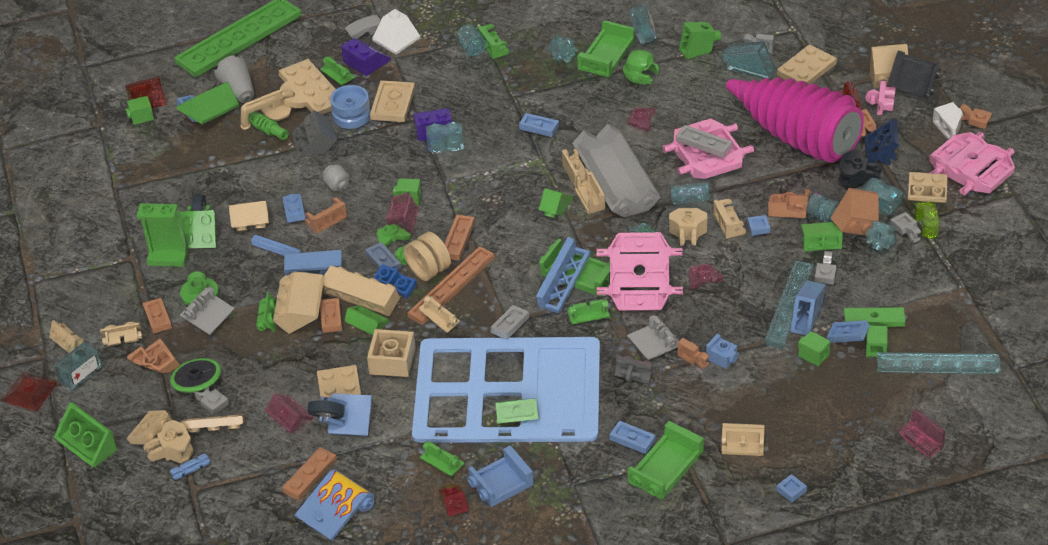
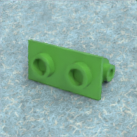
[320,57,355,86]
[256,292,277,332]
[567,299,610,324]
[420,441,465,477]

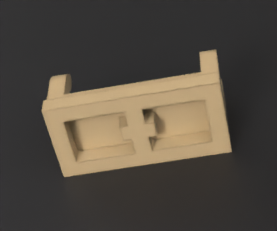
[562,148,589,188]
[575,172,605,214]
[713,199,746,239]
[722,423,764,456]

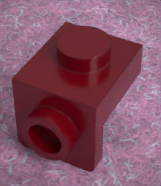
[438,484,468,516]

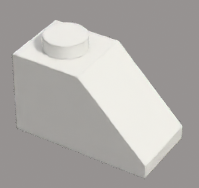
[933,102,963,140]

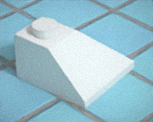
[372,9,420,54]

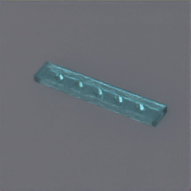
[764,260,814,349]
[876,352,1001,374]

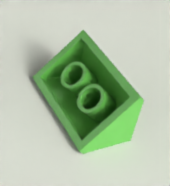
[176,82,239,124]
[53,402,117,467]

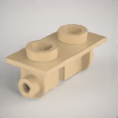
[418,295,460,333]
[49,320,85,356]
[100,322,142,347]

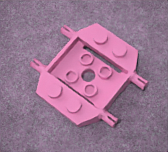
[662,118,754,179]
[929,132,1015,196]
[597,232,683,311]

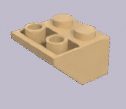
[907,172,947,204]

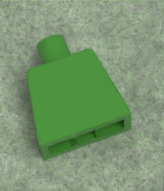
[679,22,721,59]

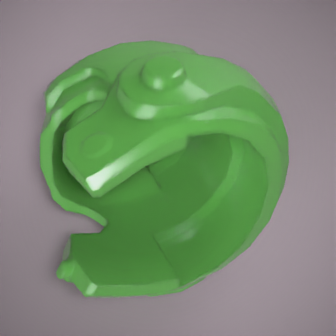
[623,49,659,84]

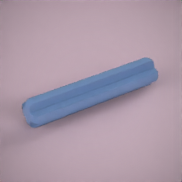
[251,235,301,256]

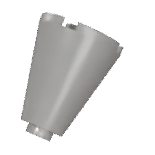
[214,55,254,103]

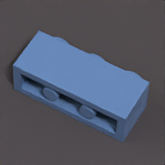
[284,250,343,276]

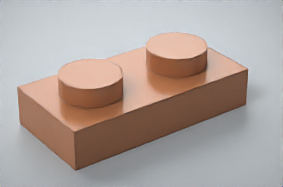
[143,298,172,334]
[320,298,342,333]

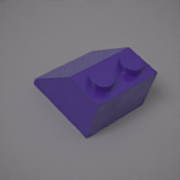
[341,38,391,76]
[412,108,453,141]

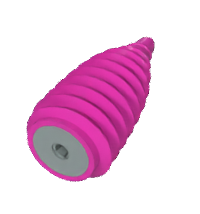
[726,77,864,163]

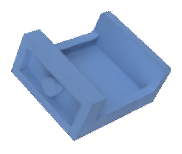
[467,445,534,507]

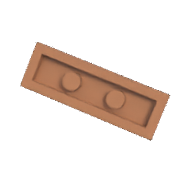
[445,215,475,261]
[282,447,337,501]

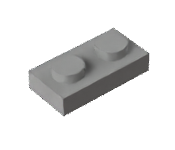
[491,305,529,340]

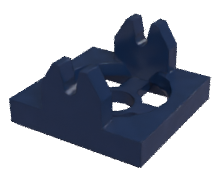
[865,119,899,165]

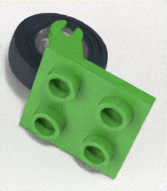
[179,194,216,249]

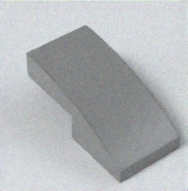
[345,15,381,39]

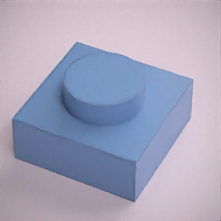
[747,215,770,236]
[776,474,807,503]

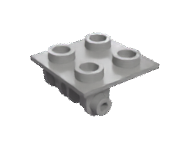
[180,287,235,335]
[627,315,679,361]

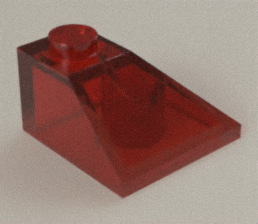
[125,76,166,109]
[2,372,57,411]

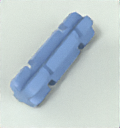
[170,454,210,480]

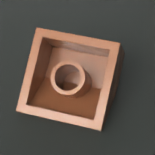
[831,188,879,236]

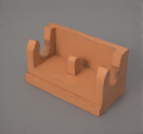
[305,197,347,234]

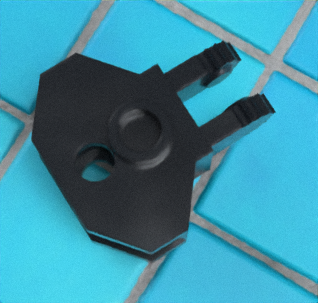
[838,150,882,188]

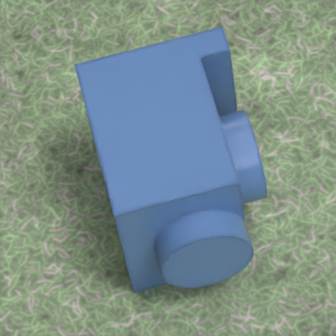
[706,334,739,369]

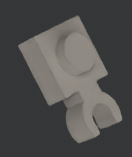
[743,34,774,53]
[194,387,229,415]

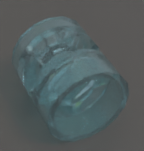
[456,24,486,56]
[806,192,840,222]

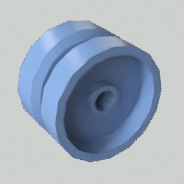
[330,85,370,129]

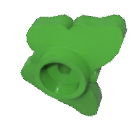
[377,224,411,247]

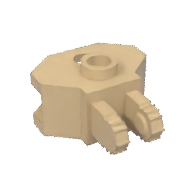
[669,208,707,245]
[143,420,193,464]

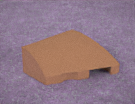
[768,189,810,218]
[127,339,180,373]

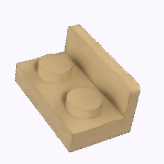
[127,410,172,444]

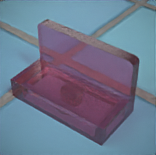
[385,192,418,232]
[265,394,314,433]
[899,408,945,458]

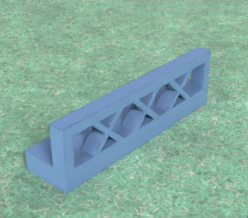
[536,237,591,314]

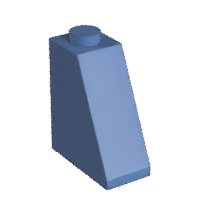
[790,281,826,335]

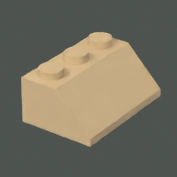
[273,272,324,334]

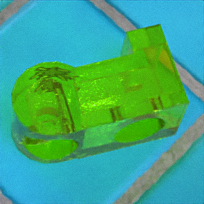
[914,202,939,238]

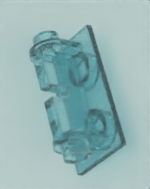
[670,182,709,204]

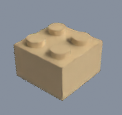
[367,329,416,377]

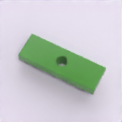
[844,307,905,327]

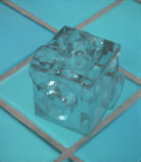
[547,34,578,63]
[866,220,896,251]

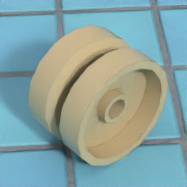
[403,231,451,281]

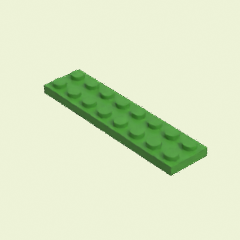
[174,0,302,78]

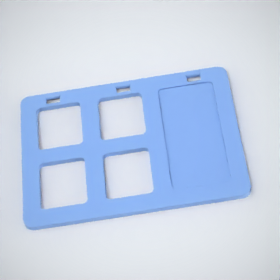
[412,337,600,443]

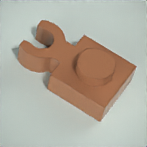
[678,338,709,369]

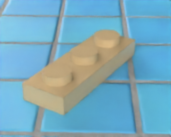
[181,414,245,432]

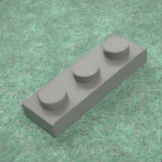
[676,125,733,158]

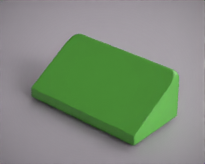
[345,305,389,335]

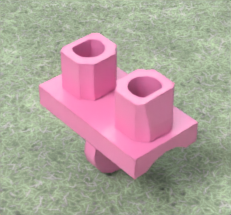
[865,81,895,115]

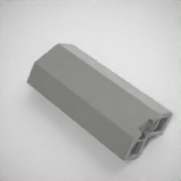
[572,124,661,217]

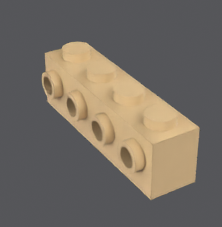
[322,265,400,316]

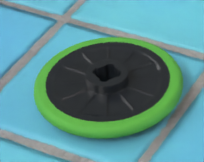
[170,358,221,393]

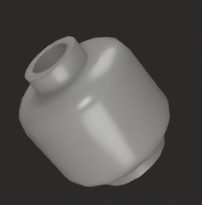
[323,165,350,191]

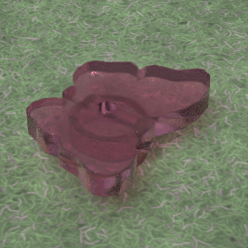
[628,107,656,132]
[689,264,724,289]

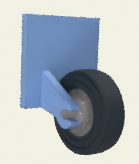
[307,393,372,436]

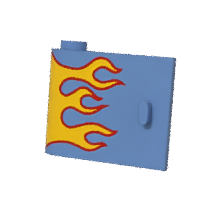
[295,469,374,541]

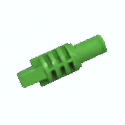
[249,111,288,140]

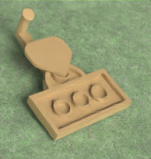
[241,59,336,130]

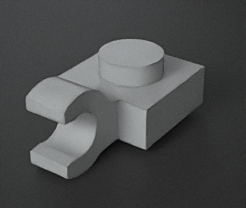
[890,212,921,243]
[815,251,836,284]

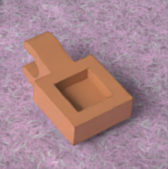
[960,104,992,129]

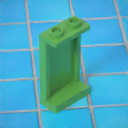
[577,20,635,78]
[136,203,188,267]
[539,238,610,297]
[627,421,704,500]

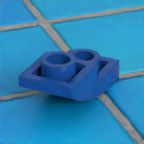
[373,264,418,299]

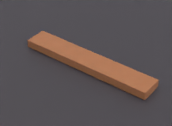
[407,246,495,325]

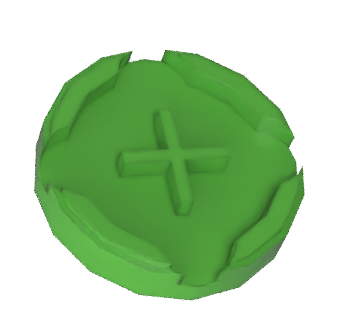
[180,272,219,305]

